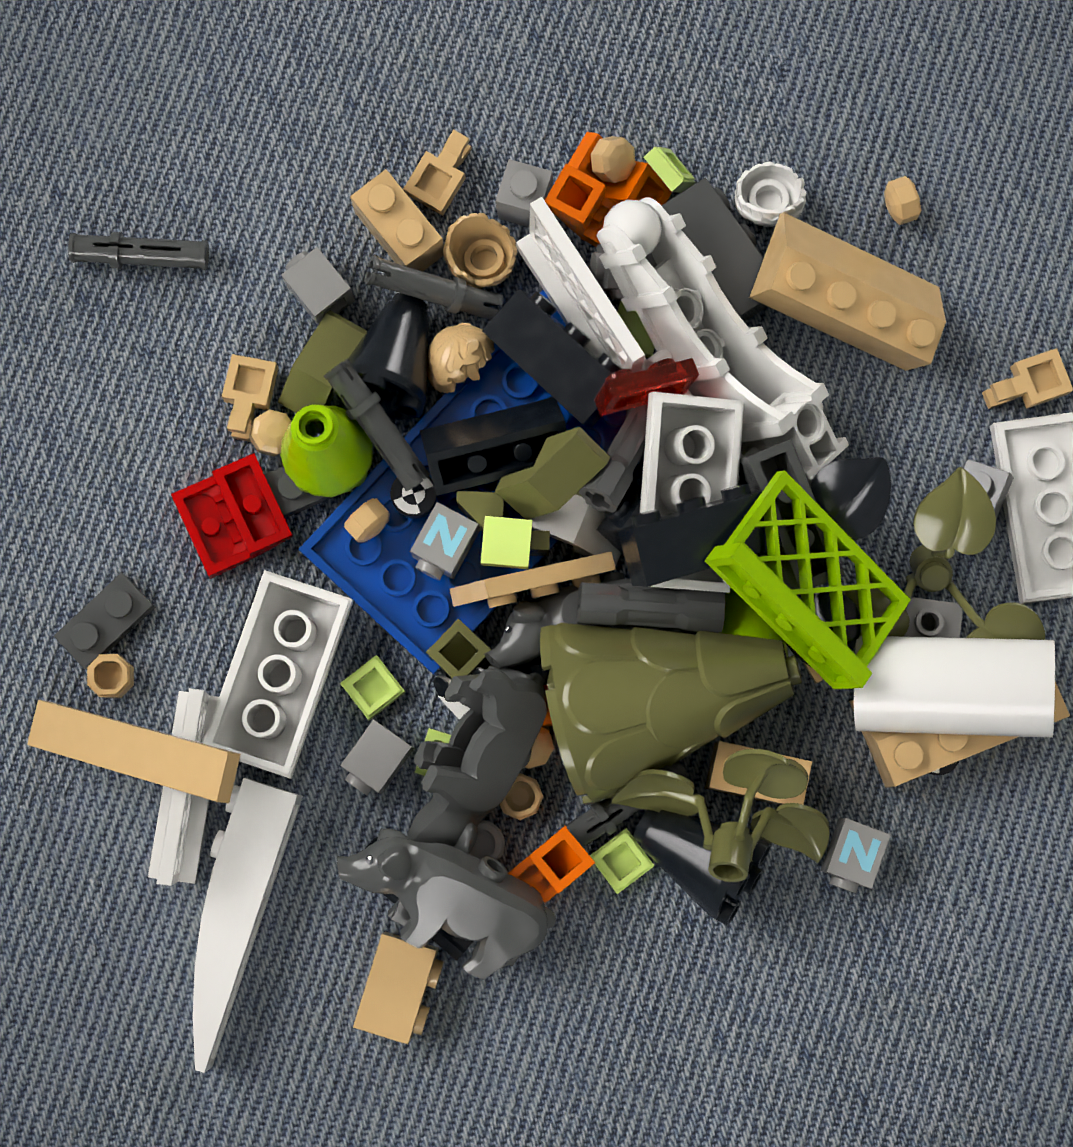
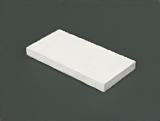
[990,412,1073,604]

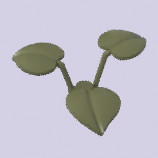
[843,467,1045,648]
[611,749,830,882]

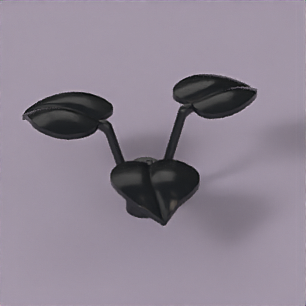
[760,457,891,667]

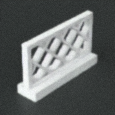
[516,197,651,390]
[148,688,219,886]

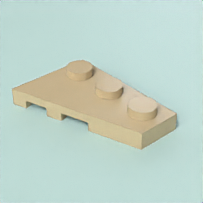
[450,551,616,608]

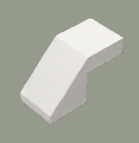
[532,494,621,567]

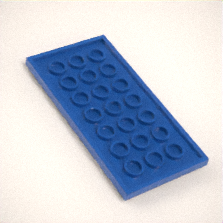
[298,290,655,675]

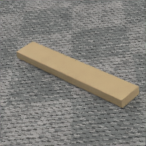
[27,700,241,803]

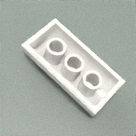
[640,392,744,593]
[203,570,354,779]
[854,636,1055,738]

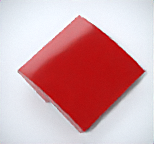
[171,453,293,579]

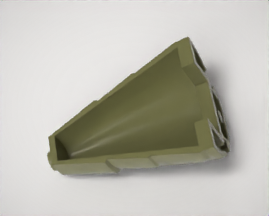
[540,623,802,805]

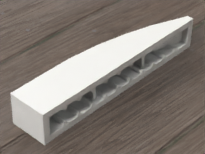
[193,778,303,1073]

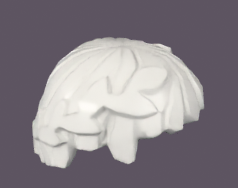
[735,162,806,227]

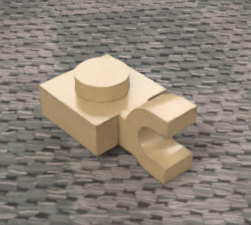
[403,129,472,216]
[982,348,1073,409]
[221,354,279,442]

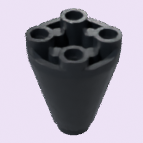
[333,293,429,424]
[634,810,772,926]

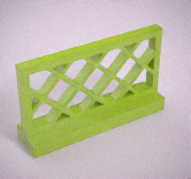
[705,470,911,689]

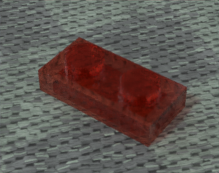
[594,358,699,416]

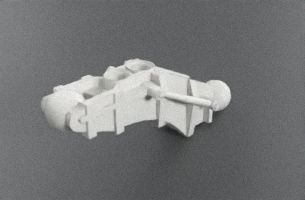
[596,197,849,486]

